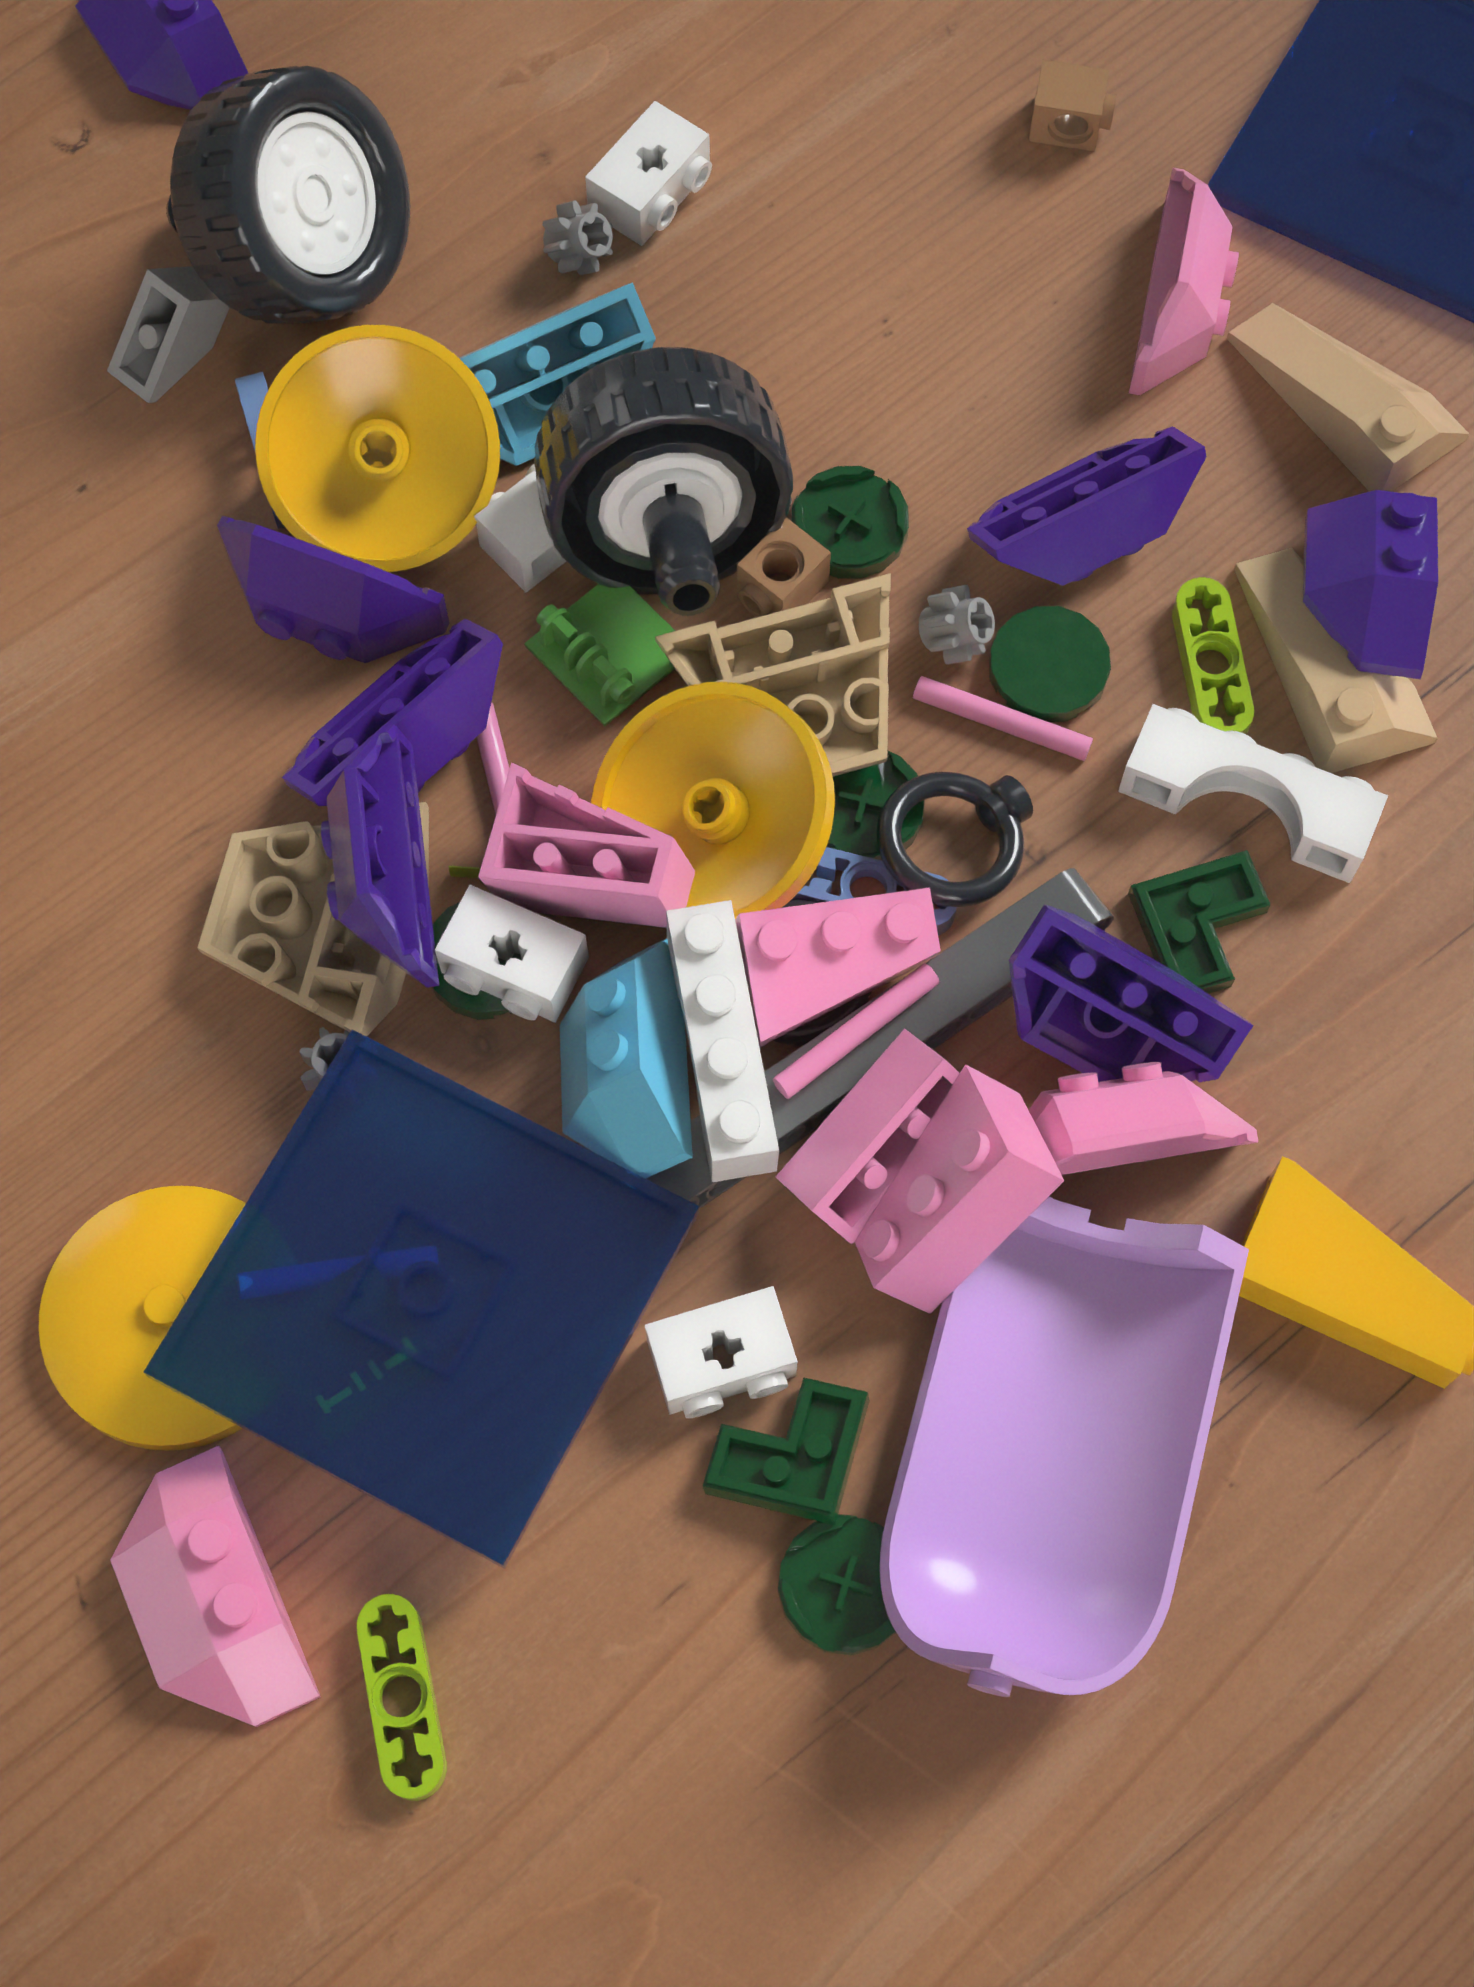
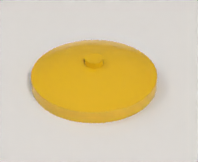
[255,325,500,572]
[591,682,835,919]
[39,1186,307,1451]

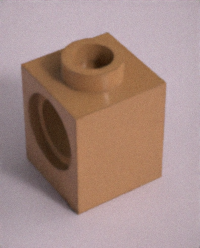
[1029,59,1117,152]
[737,517,831,617]

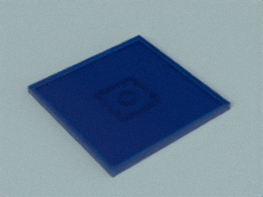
[1208,0,1474,323]
[144,1029,700,1569]

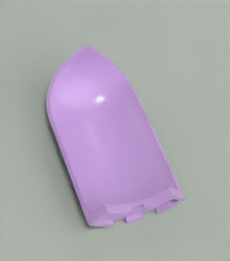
[880,1197,1249,1697]

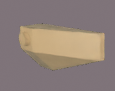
[1227,303,1469,492]
[1234,548,1437,773]

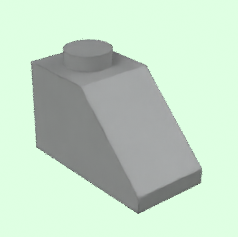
[107,266,229,403]

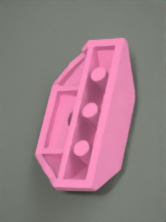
[1129,168,1239,395]
[1029,1062,1258,1175]
[110,1446,321,1727]

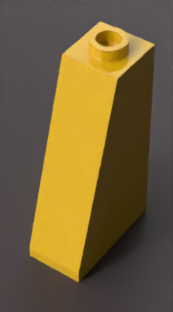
[1239,1156,1474,1388]

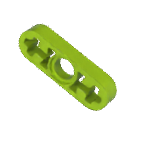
[1172,577,1254,735]
[357,1594,447,1801]

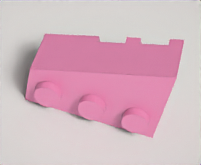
[478,762,695,928]
[735,888,941,1048]
[776,1028,960,1244]
[855,1064,1064,1314]

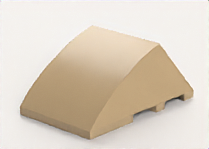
[655,573,891,777]
[197,802,429,1040]

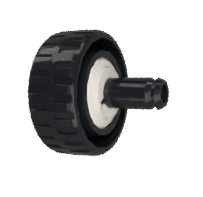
[166,66,410,324]
[534,347,793,616]

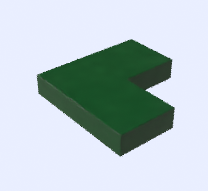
[1128,850,1271,994]
[702,1377,870,1525]

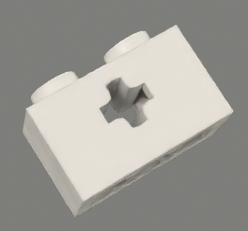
[585,101,712,246]
[435,885,589,1023]
[645,1286,798,1418]

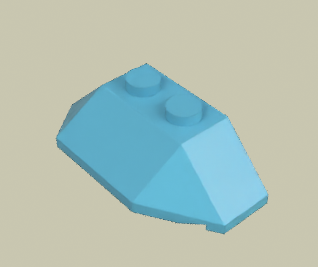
[459,282,656,466]
[560,938,693,1181]

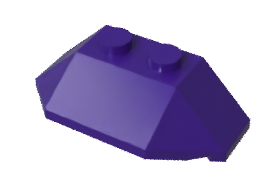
[75,0,249,110]
[967,426,1207,586]
[1303,490,1438,679]
[217,516,450,663]
[282,619,503,806]
[321,723,439,988]
[1009,904,1254,1083]

